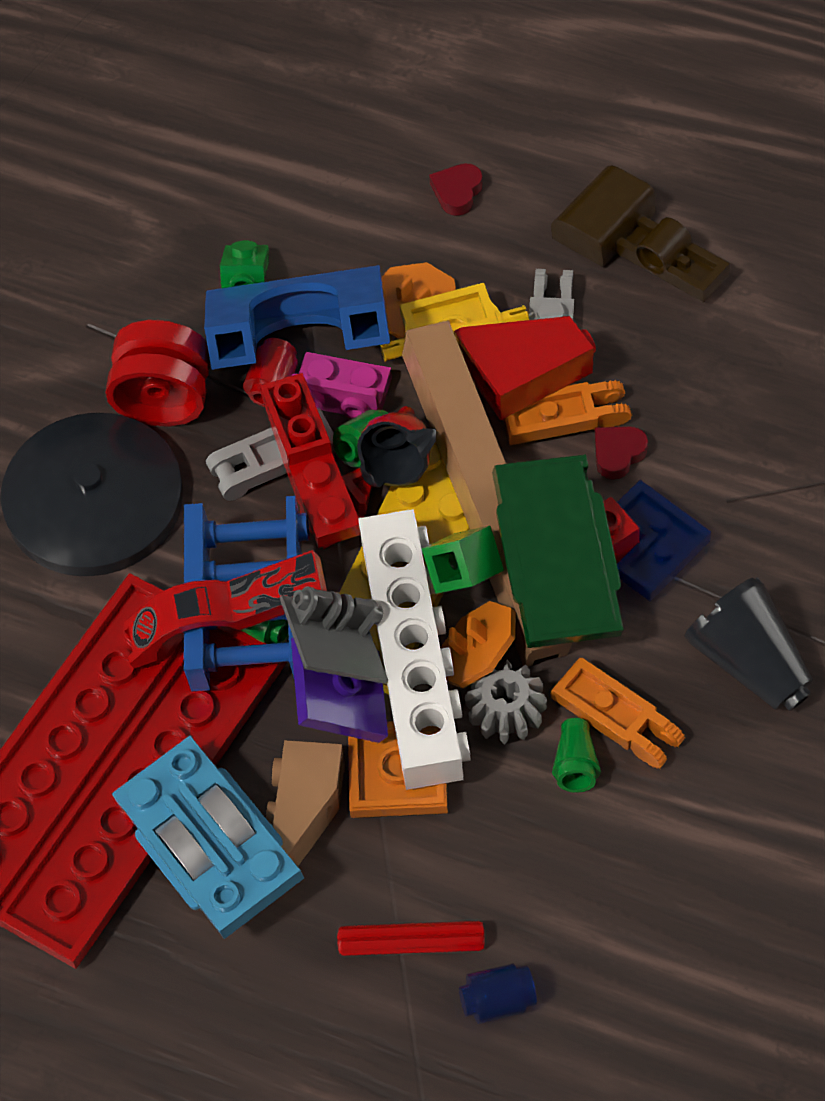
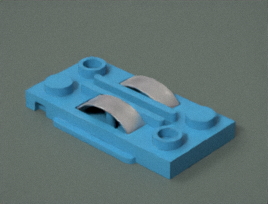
[112,736,304,939]

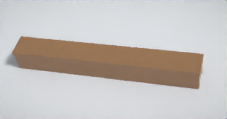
[402,320,572,667]

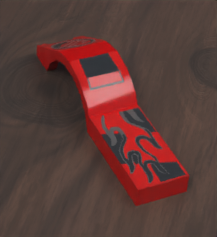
[123,550,327,669]

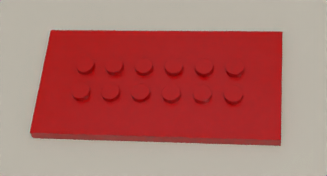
[0,573,287,969]

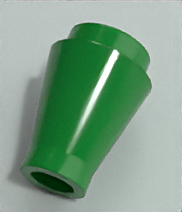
[552,718,601,793]

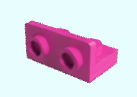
[292,352,392,419]

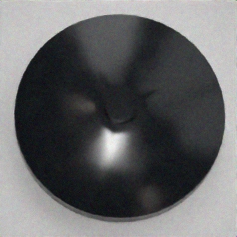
[1,413,183,576]

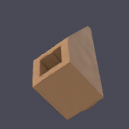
[266,740,345,867]

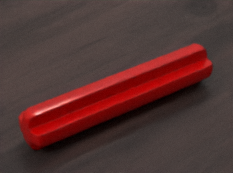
[337,921,485,956]

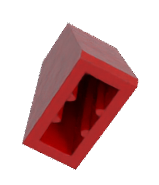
[454,316,596,420]

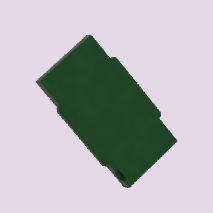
[492,454,624,648]

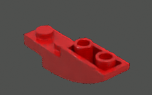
[260,373,361,548]

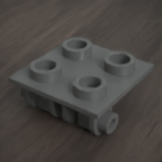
[280,586,388,684]

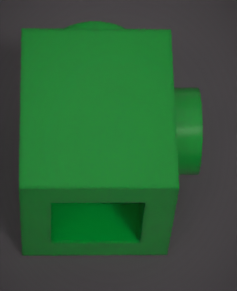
[422,525,504,594]

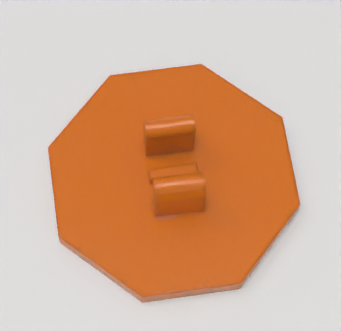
[381,262,456,339]
[441,601,516,688]

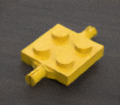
[380,283,529,362]

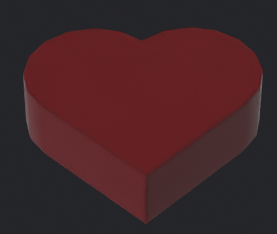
[429,163,483,216]
[595,426,648,480]

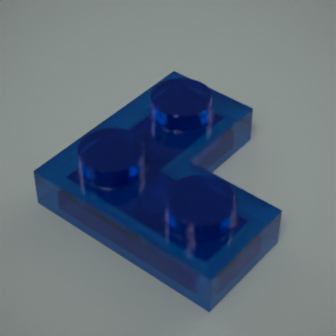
[617,480,711,602]

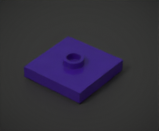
[291,638,388,743]

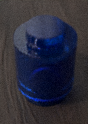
[459,963,537,1024]

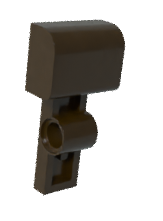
[551,165,730,303]

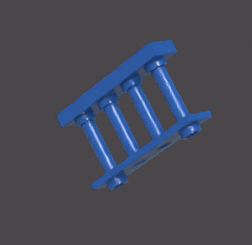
[184,496,310,692]

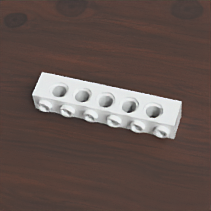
[358,509,471,790]

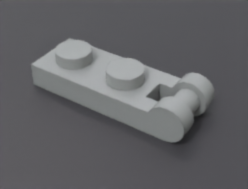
[206,408,335,501]

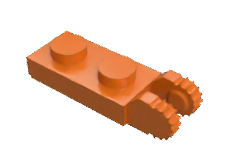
[503,380,632,446]
[551,657,685,769]

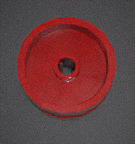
[105,320,210,427]

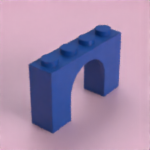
[204,265,390,370]

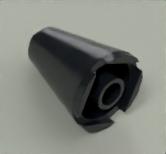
[684,577,813,711]

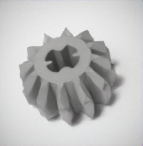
[465,659,547,745]

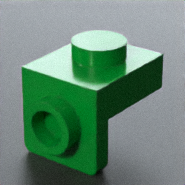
[220,240,269,288]

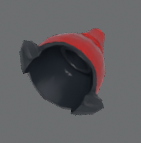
[357,406,436,488]

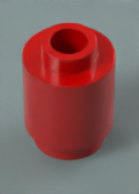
[243,338,298,407]

